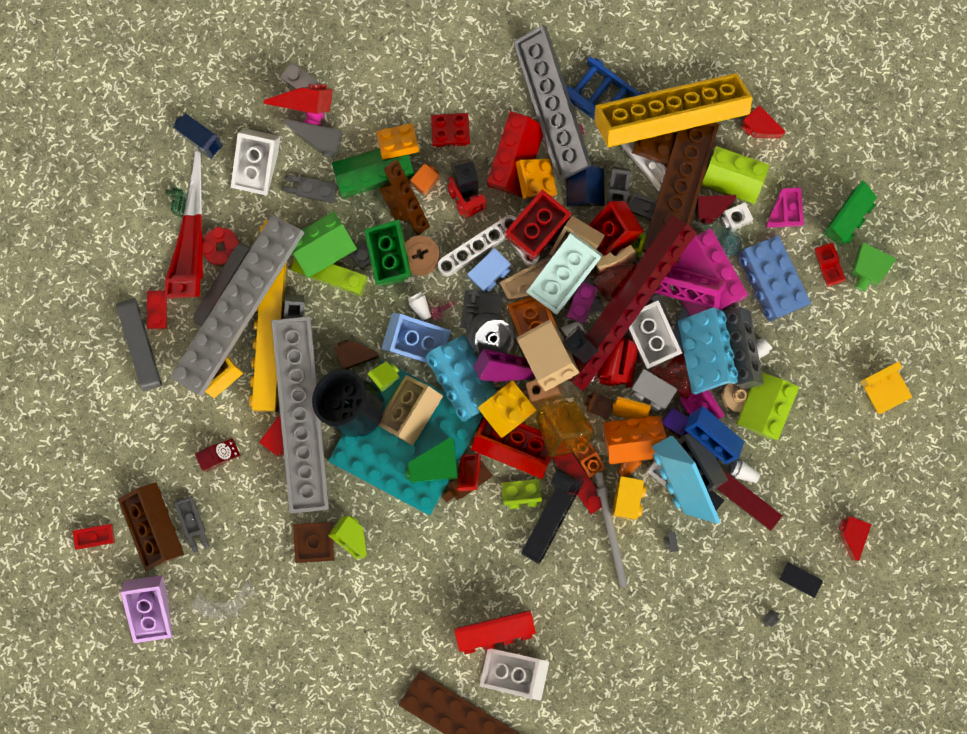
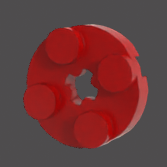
[202,227,240,266]

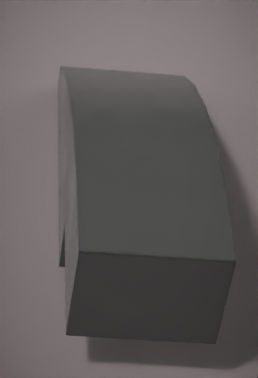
[607,166,631,204]

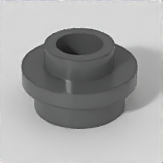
[762,610,780,628]

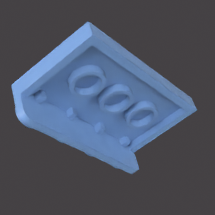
[738,235,811,322]

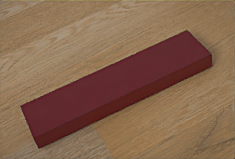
[716,469,783,531]

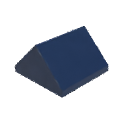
[566,166,604,206]

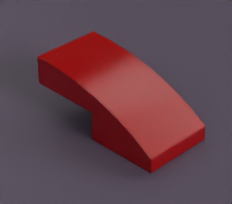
[814,242,846,287]

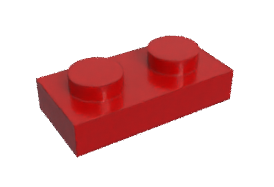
[147,290,167,329]
[72,524,115,550]

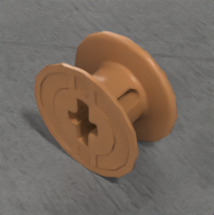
[405,235,440,276]

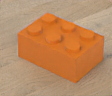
[603,416,667,464]

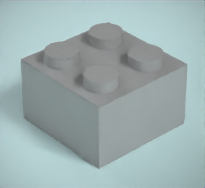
[629,369,677,412]

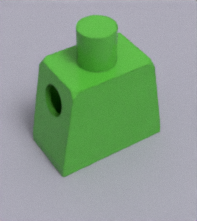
[851,243,896,292]

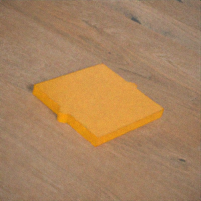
[612,396,651,419]

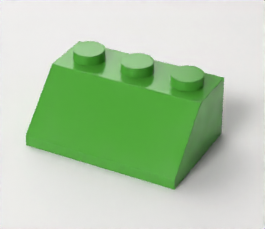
[292,211,357,278]

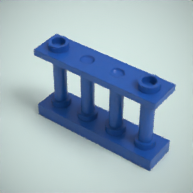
[566,57,645,120]

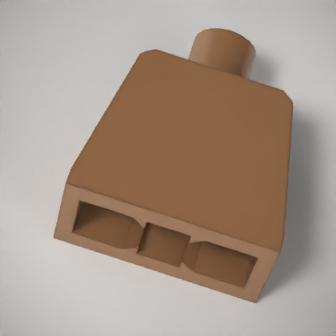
[521,380,564,403]

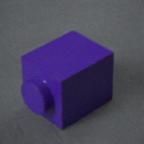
[662,407,688,438]

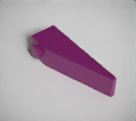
[473,349,536,382]

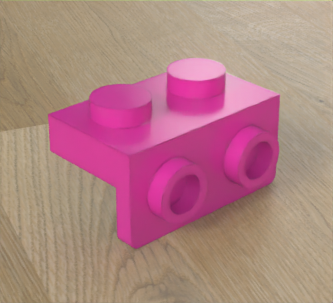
[680,390,725,419]

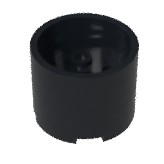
[312,369,384,437]

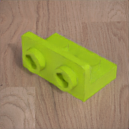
[501,479,542,509]

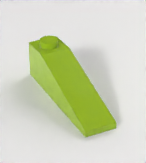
[291,259,368,297]

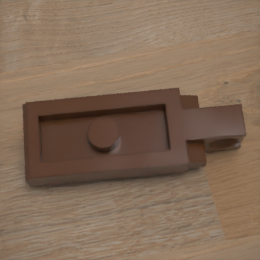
[442,460,493,503]

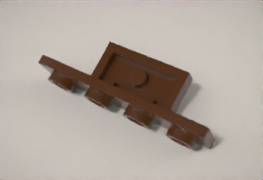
[379,160,430,235]

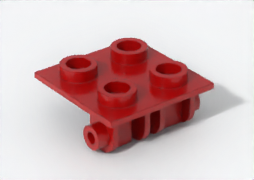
[431,113,470,148]

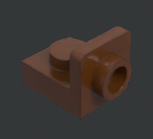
[585,392,615,420]

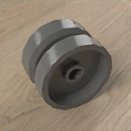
[466,312,515,355]

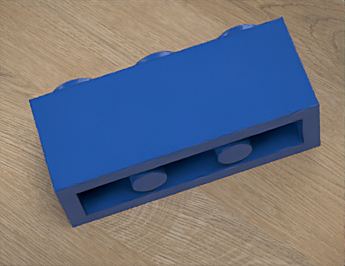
[684,406,745,465]

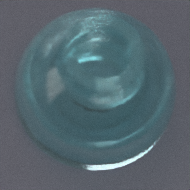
[717,231,742,258]

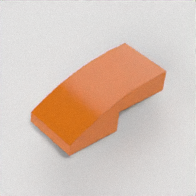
[568,433,605,478]

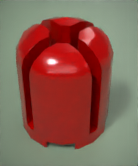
[594,337,638,388]

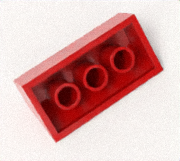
[487,111,543,198]
[471,417,559,479]
[454,610,536,655]

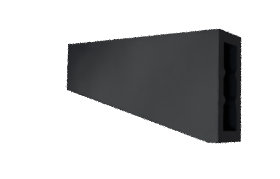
[450,159,478,199]

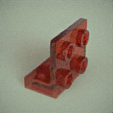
[653,349,692,400]

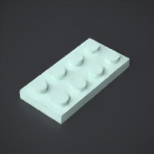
[526,232,603,315]

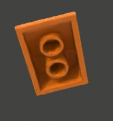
[507,296,558,337]

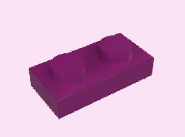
[566,282,598,324]

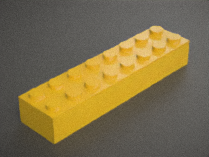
[594,73,752,147]

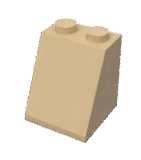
[516,319,579,391]

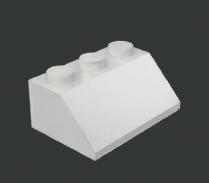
[627,301,682,370]

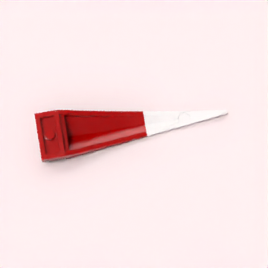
[164,151,203,299]

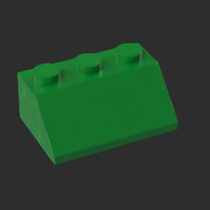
[823,180,877,246]
[364,219,412,287]

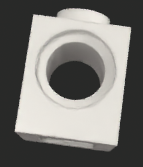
[721,202,753,232]

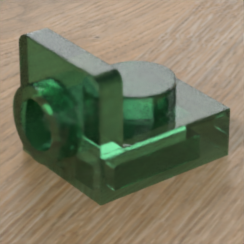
[165,188,188,218]

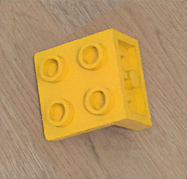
[860,361,912,414]

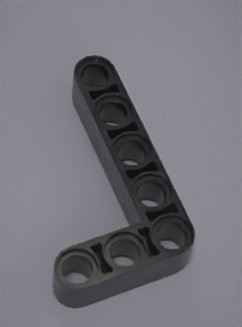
[522,469,584,564]

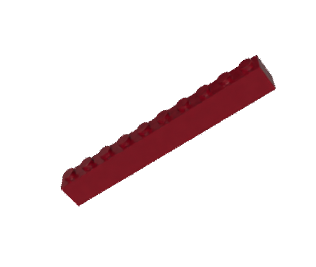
[568,216,696,391]

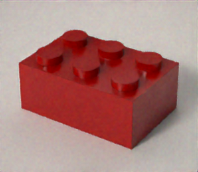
[504,189,572,261]

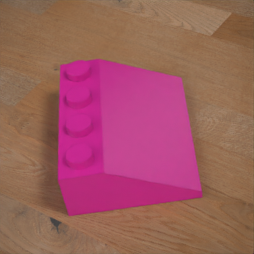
[673,228,748,316]

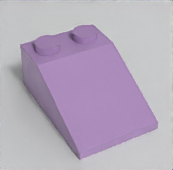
[120,575,172,643]

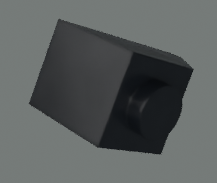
[564,326,599,364]

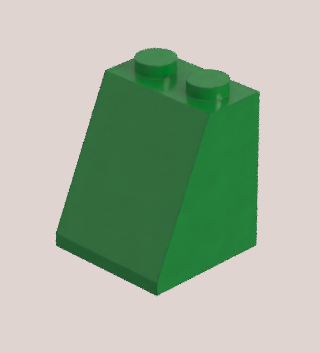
[405,438,458,484]

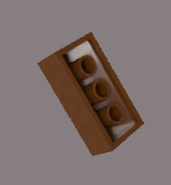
[118,482,184,571]

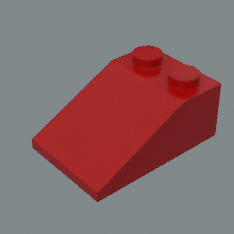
[263,83,333,114]
[588,201,644,268]

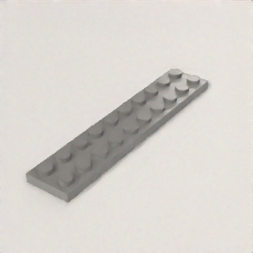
[170,215,304,397]
[271,316,329,514]

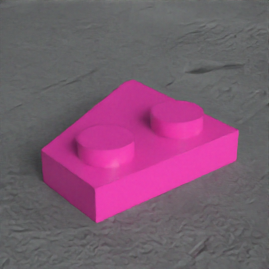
[766,188,804,228]

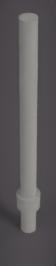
[595,472,627,587]

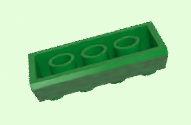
[332,148,414,199]

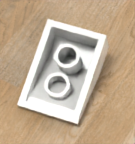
[230,128,281,195]
[480,649,549,700]

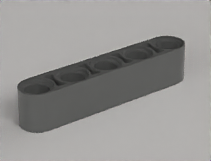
[193,244,251,327]
[116,298,162,392]

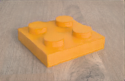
[376,123,420,160]
[516,159,557,199]

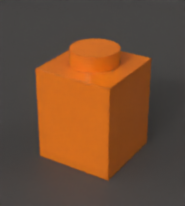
[410,163,439,196]

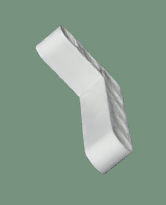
[438,215,540,277]

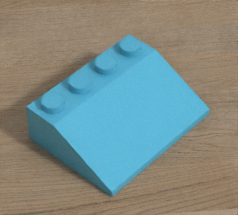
[652,435,720,524]

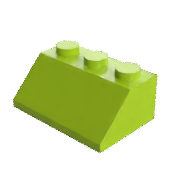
[702,146,770,204]
[736,372,799,441]

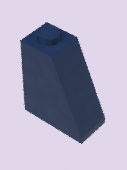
[173,113,223,159]

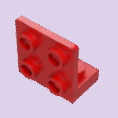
[447,176,486,219]

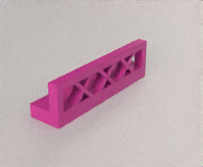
[655,267,726,309]

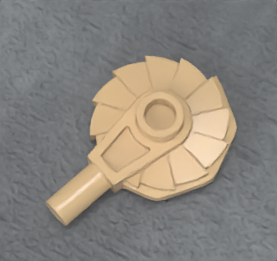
[720,371,764,413]

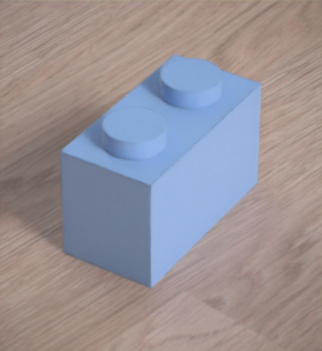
[467,248,511,293]

